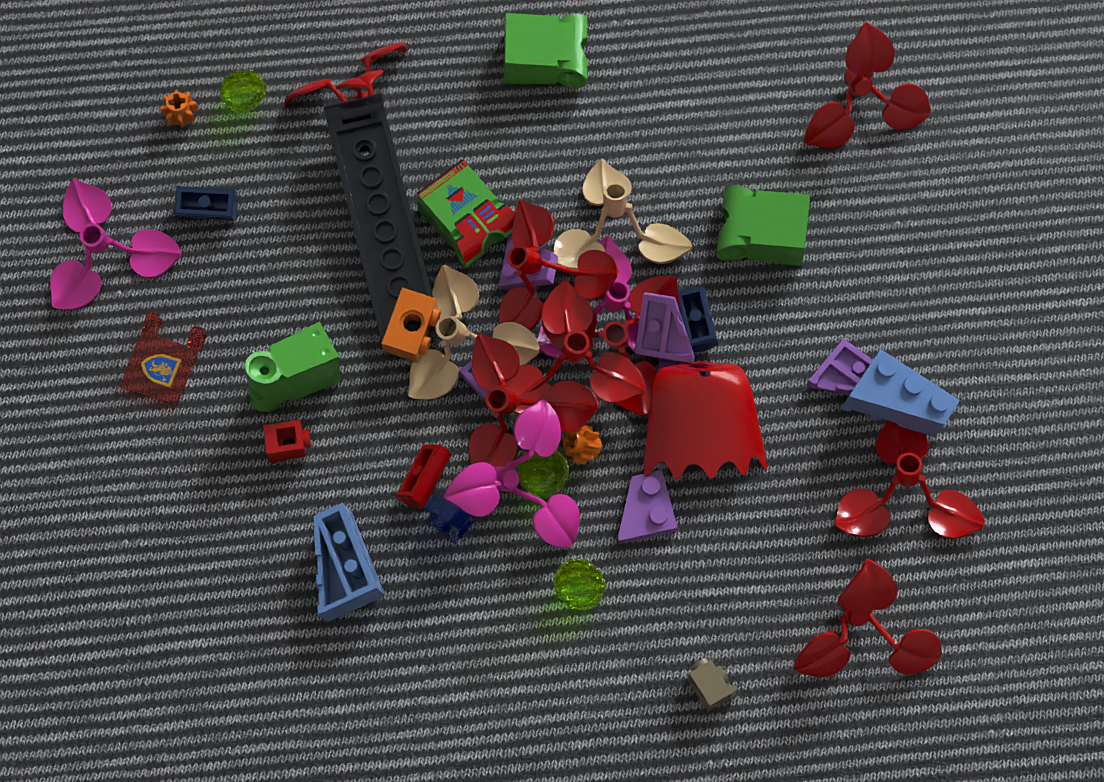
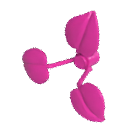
[50,178,182,310]
[537,236,650,359]
[444,400,580,548]

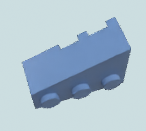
[841,350,960,437]
[314,503,386,622]

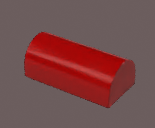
[396,444,452,510]

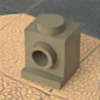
[687,658,738,713]

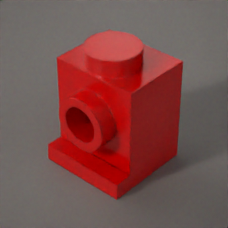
[263,420,311,464]

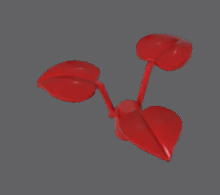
[804,22,931,148]
[284,42,407,107]
[499,200,619,331]
[542,275,679,417]
[505,280,646,414]
[469,334,599,467]
[835,421,985,539]
[793,559,942,677]

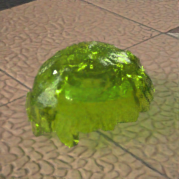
[220,69,267,113]
[517,450,569,497]
[554,558,605,610]

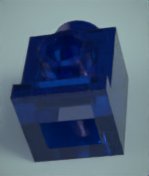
[425,490,475,545]

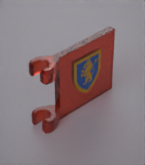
[119,312,207,406]

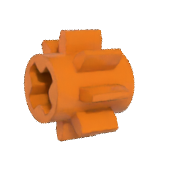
[160,90,198,128]
[563,425,602,465]

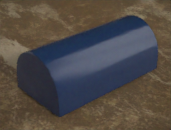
[174,186,238,221]
[678,285,718,352]

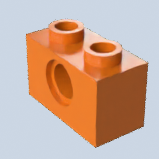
[382,287,441,363]

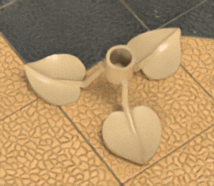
[554,159,692,270]
[408,265,540,400]

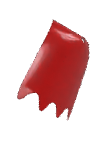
[644,362,767,479]

